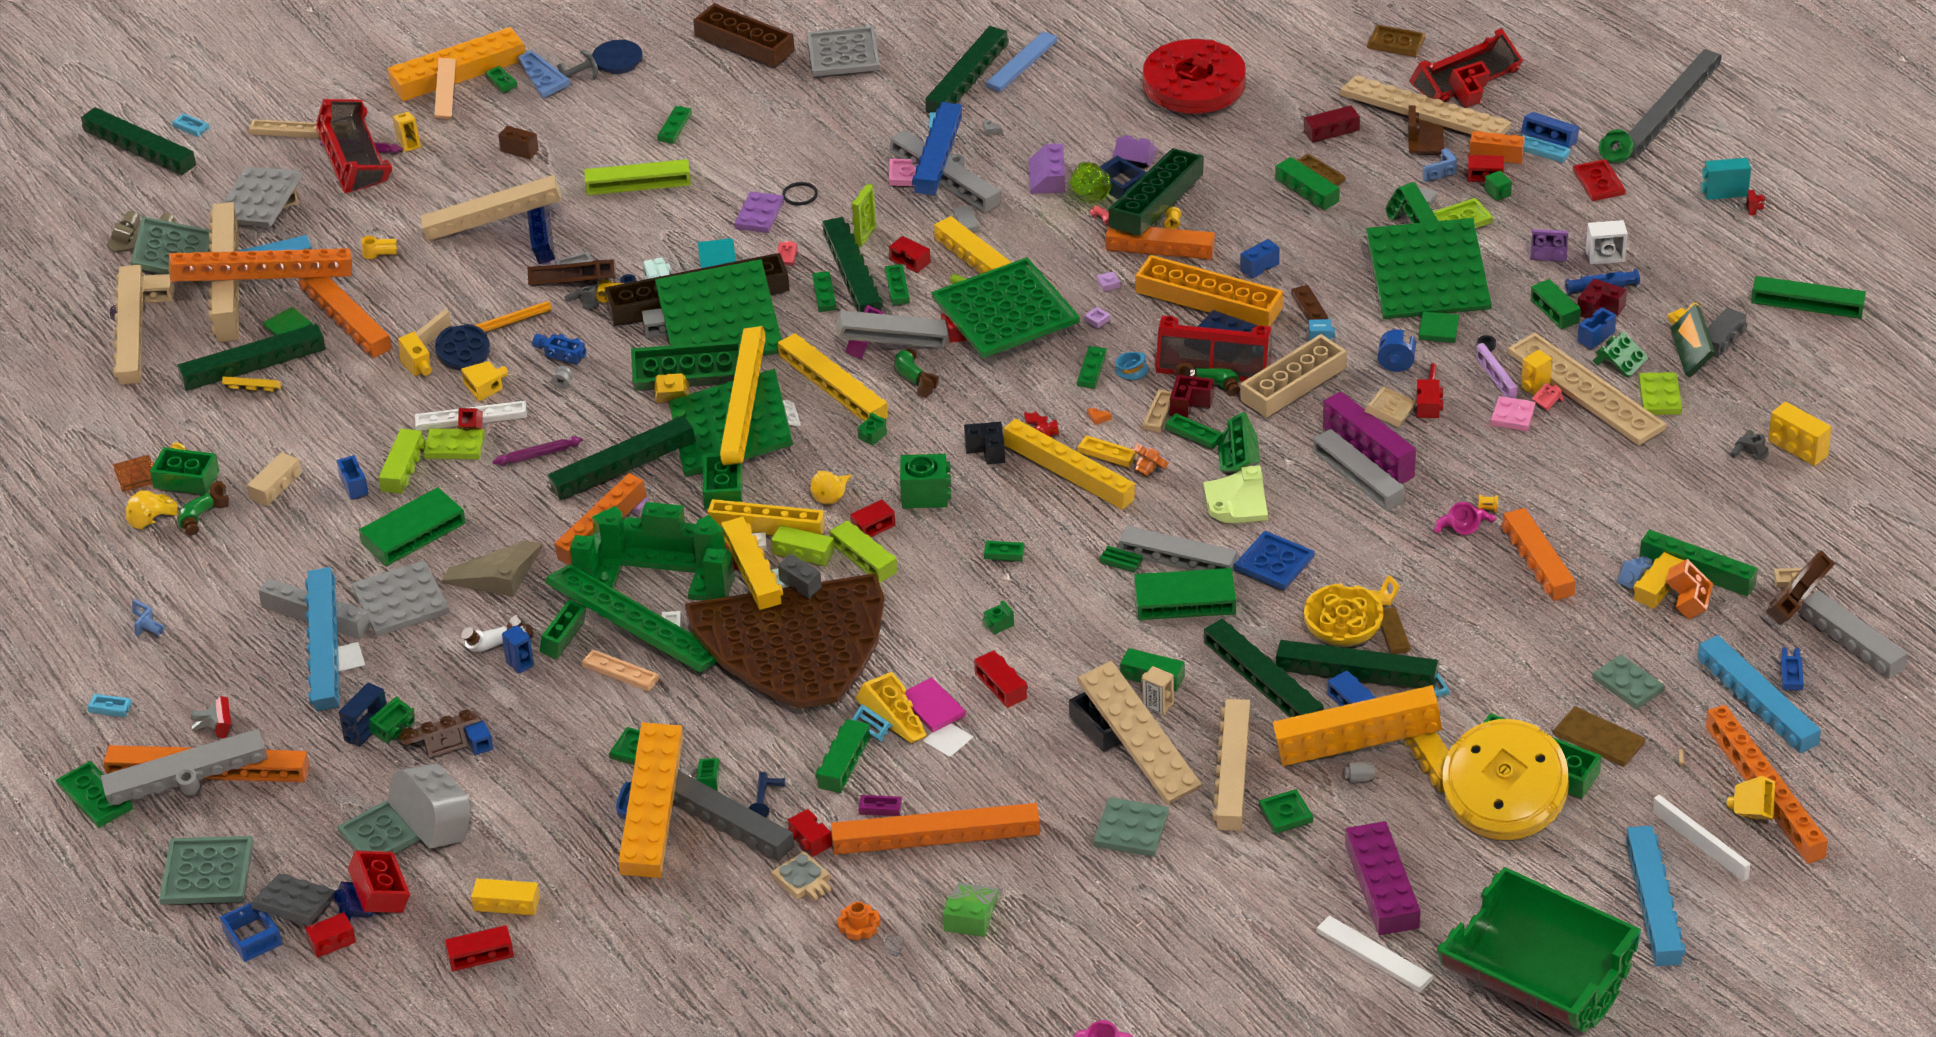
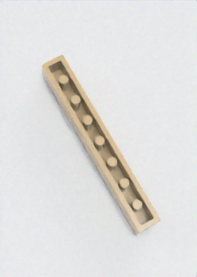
[421,175,561,241]
[113,265,144,385]
[1213,699,1250,831]

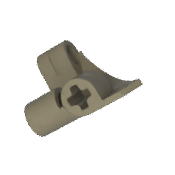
[107,211,176,252]

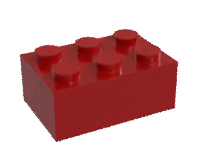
[348,851,410,913]

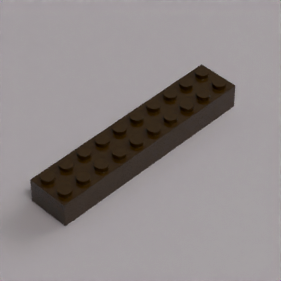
[605,253,790,326]

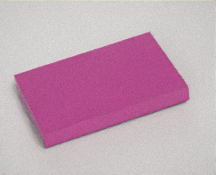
[905,677,966,733]

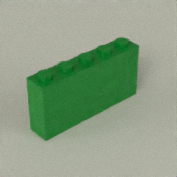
[359,487,466,567]
[1134,568,1236,620]

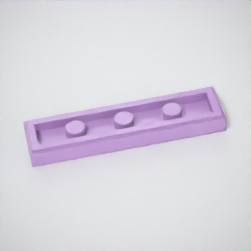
[1476,343,1517,399]

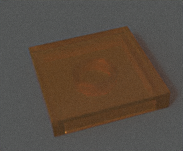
[113,454,153,492]

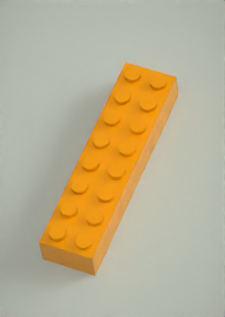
[387,27,525,101]
[1135,255,1283,326]
[1273,685,1442,766]
[619,722,683,878]

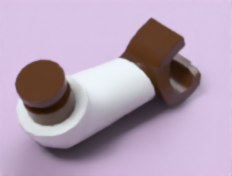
[461,614,533,653]

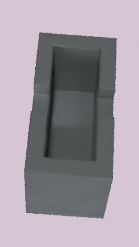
[778,554,822,599]

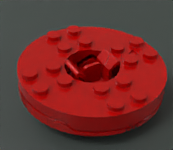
[1143,39,1246,114]

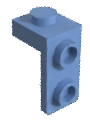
[1423,148,1457,182]
[1617,556,1653,589]

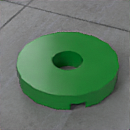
[1598,129,1634,164]

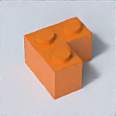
[1666,559,1713,619]

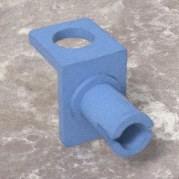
[132,599,165,636]

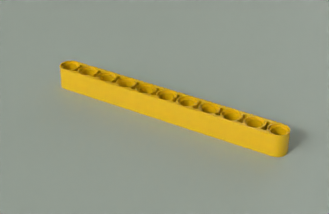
[720,326,765,465]

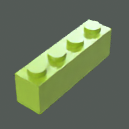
[378,428,426,494]
[830,520,897,583]

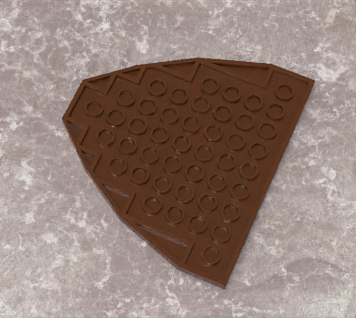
[685,573,885,709]

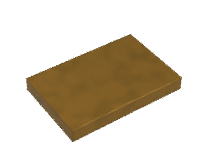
[1367,25,1426,57]

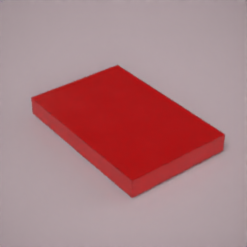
[1573,159,1626,201]

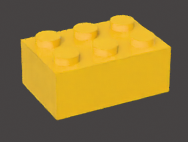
[1768,401,1832,466]

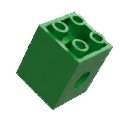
[900,453,951,509]

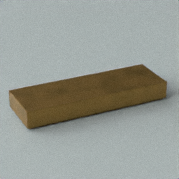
[1297,153,1345,186]
[1381,607,1410,654]

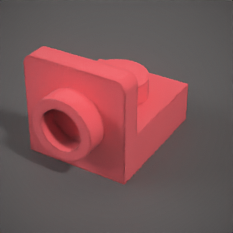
[777,241,799,266]
[1532,382,1564,411]

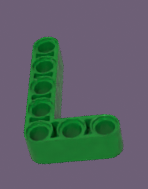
[1386,182,1438,223]

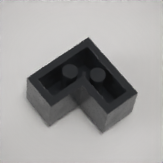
[964,421,1005,465]

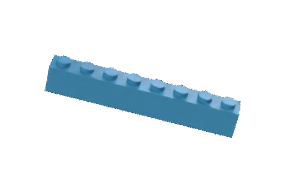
[305,567,340,711]
[1697,635,1821,754]
[1626,826,1686,966]

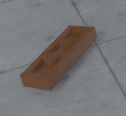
[1291,285,1328,322]

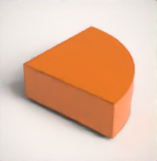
[1087,408,1112,425]

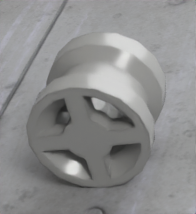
[551,366,573,389]

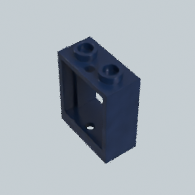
[1093,155,1146,199]
[339,682,387,747]

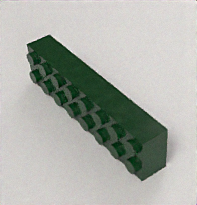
[1109,148,1204,235]

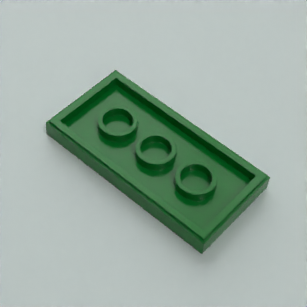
[56,761,133,828]

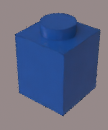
[464,720,493,756]

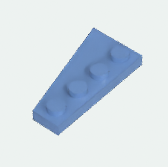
[518,50,570,98]

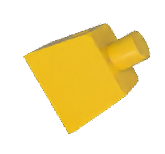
[392,112,421,152]
[398,331,432,376]
[461,361,509,402]
[654,374,690,403]
[1727,776,1775,820]

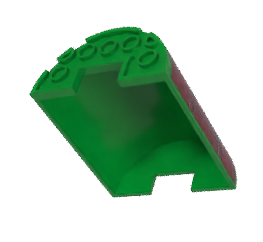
[1437,867,1641,1032]

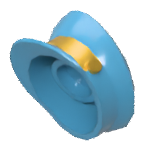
[1115,352,1149,380]

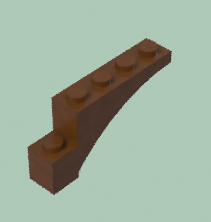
[527,259,616,285]
[1766,550,1835,625]

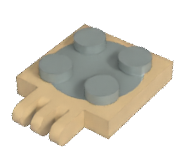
[771,851,831,901]

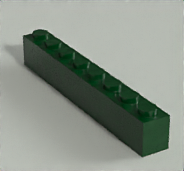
[925,26,1009,113]
[81,107,196,175]
[822,217,883,312]
[177,324,326,391]
[547,415,696,501]
[1204,618,1324,718]
[1276,640,1439,690]

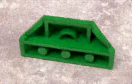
[1218,411,1260,472]

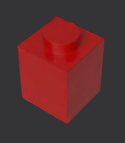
[458,408,483,429]

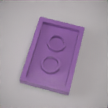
[735,191,784,233]

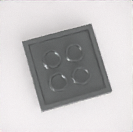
[251,873,336,925]

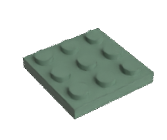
[1094,797,1169,857]
[337,800,421,854]

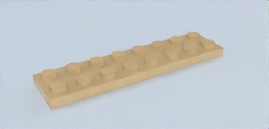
[1077,660,1202,805]

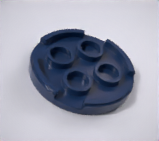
[592,40,643,74]
[435,324,490,370]

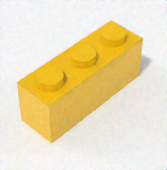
[1633,552,1684,609]
[471,878,540,915]

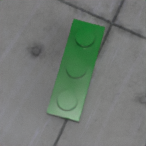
[657,106,692,144]
[885,264,910,305]
[812,271,837,312]
[1077,346,1107,389]
[1165,413,1223,449]

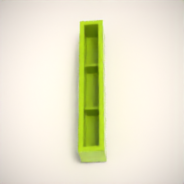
[584,159,691,195]

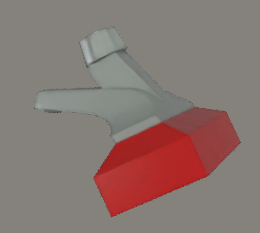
[191,696,231,739]

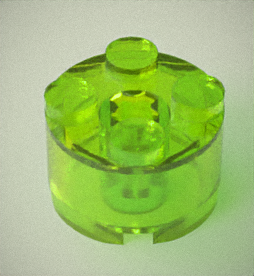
[1069,162,1111,203]

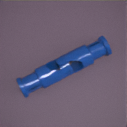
[1565,269,1640,295]

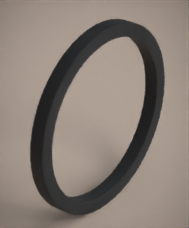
[782,182,818,206]

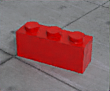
[974,650,1028,708]
[444,925,514,972]

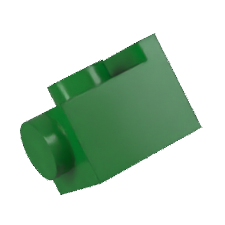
[857,413,887,446]
[982,600,1014,635]

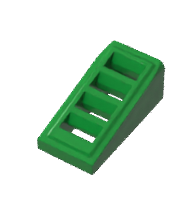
[696,758,720,791]

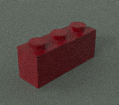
[1304,105,1360,143]

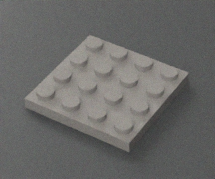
[807,26,880,77]
[223,167,303,227]
[351,560,450,637]

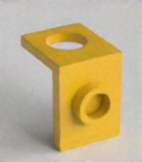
[1369,575,1400,606]

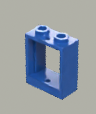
[220,902,282,962]

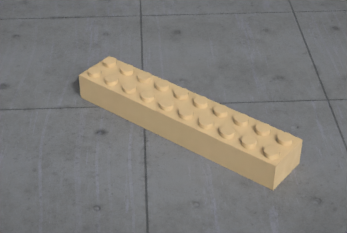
[209,202,239,342]

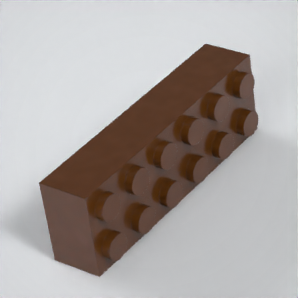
[693,3,795,68]

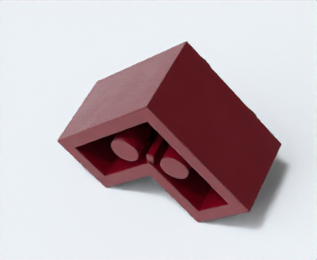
[1577,278,1627,319]
[1170,375,1214,418]

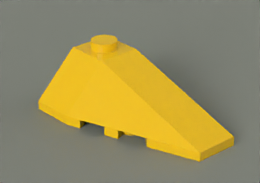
[855,672,927,743]

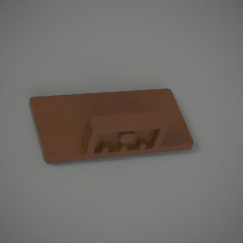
[1408,105,1444,154]
[397,709,481,758]

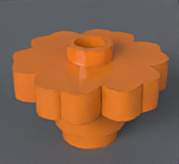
[1133,444,1169,477]
[837,901,881,941]

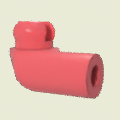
[1090,206,1109,226]

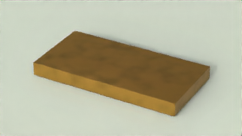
[1553,706,1646,767]

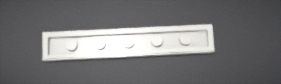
[415,401,527,430]
[1652,795,1750,882]
[1316,915,1433,993]

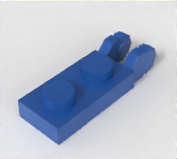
[1781,647,1804,690]

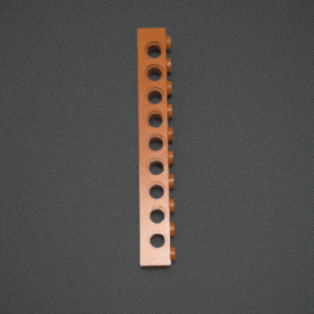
[169,248,352,282]
[1706,704,1828,864]

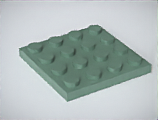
[131,216,211,274]
[159,836,254,905]

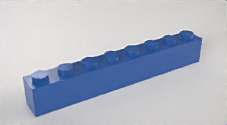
[912,102,962,196]

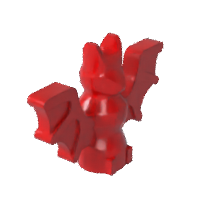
[1024,411,1059,437]

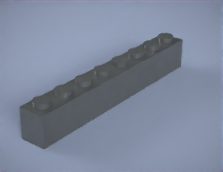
[673,770,794,861]

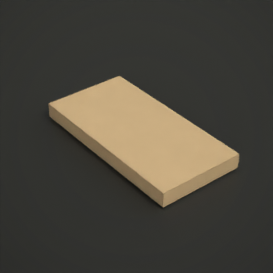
[1364,386,1417,428]

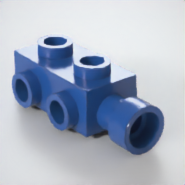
[532,333,587,365]

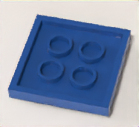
[1234,531,1315,591]

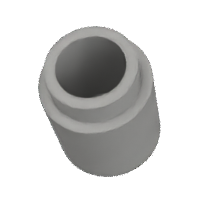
[1344,762,1375,783]

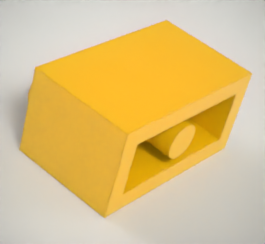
[1521,350,1552,396]

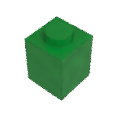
[1485,170,1512,201]

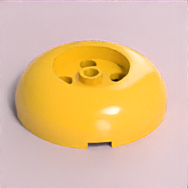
[1304,584,1383,647]

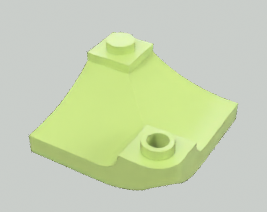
[1203,465,1268,523]

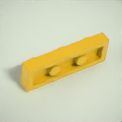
[222,376,281,392]
[1078,435,1137,468]

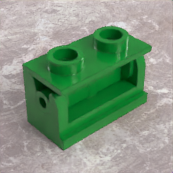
[369,696,415,744]

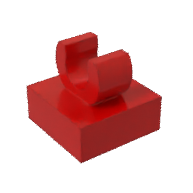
[1746,190,1765,215]

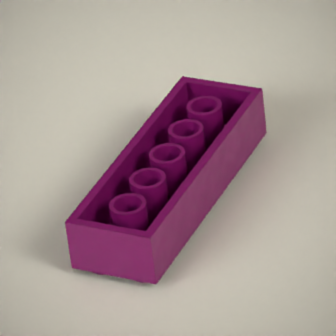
[1323,391,1416,484]
[1345,821,1421,936]

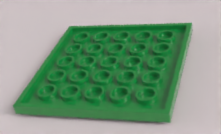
[1366,218,1492,320]
[932,257,1080,358]
[655,259,782,356]
[669,368,794,477]

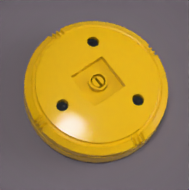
[1443,719,1569,840]

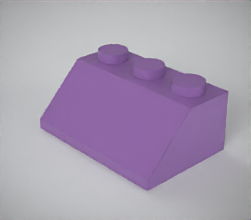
[1029,143,1065,194]

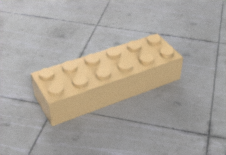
[1241,334,1347,418]

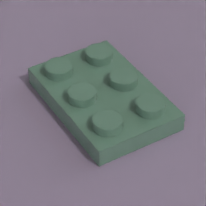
[1592,654,1665,710]

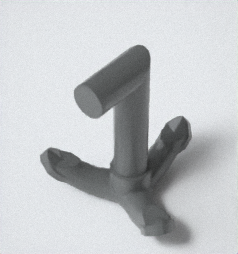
[557,50,598,80]

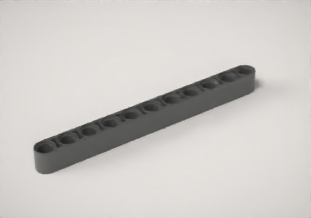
[1628,49,1722,158]

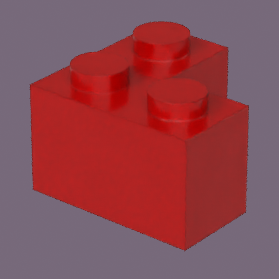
[1448,61,1490,108]

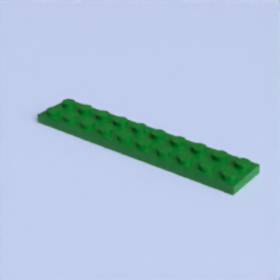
[545,564,717,673]

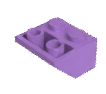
[1113,135,1158,166]
[1530,229,1569,262]

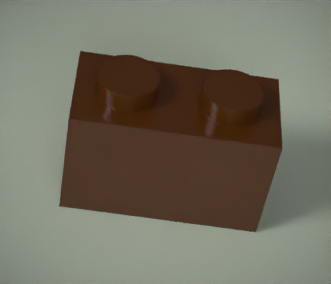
[498,126,539,159]

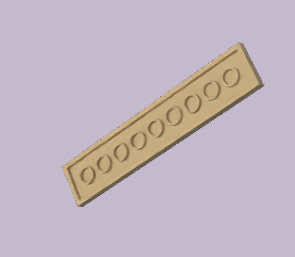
[1340,76,1511,135]
[1508,333,1666,446]

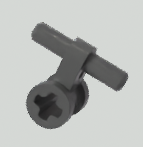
[564,284,599,309]
[1730,430,1769,459]

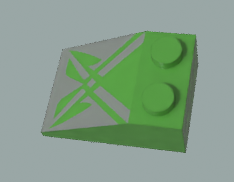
[943,882,999,937]

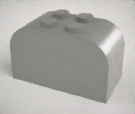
[387,763,470,849]

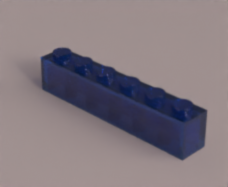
[527,205,556,264]

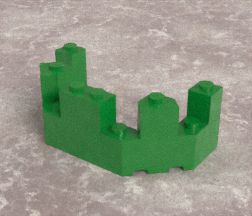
[570,502,735,601]

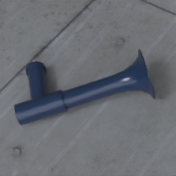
[749,772,785,818]

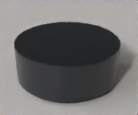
[1477,335,1496,352]

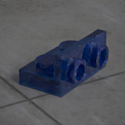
[334,881,374,922]

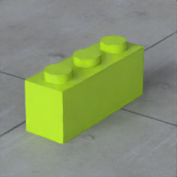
[771,525,835,566]

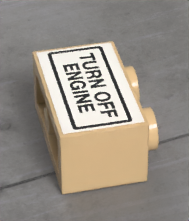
[1141,666,1174,716]

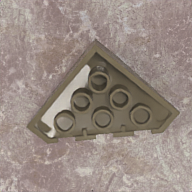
[442,540,543,597]

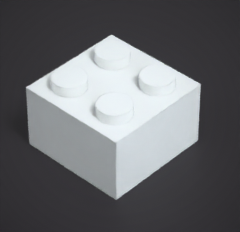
[1586,220,1628,265]

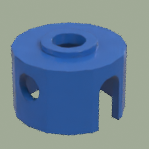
[1378,329,1416,372]

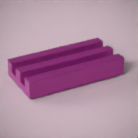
[859,795,902,816]

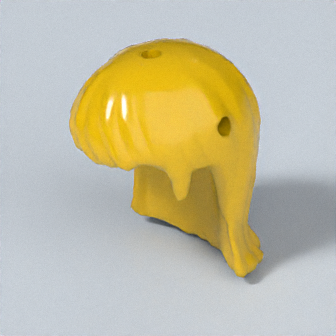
[810,470,852,505]
[125,491,178,529]

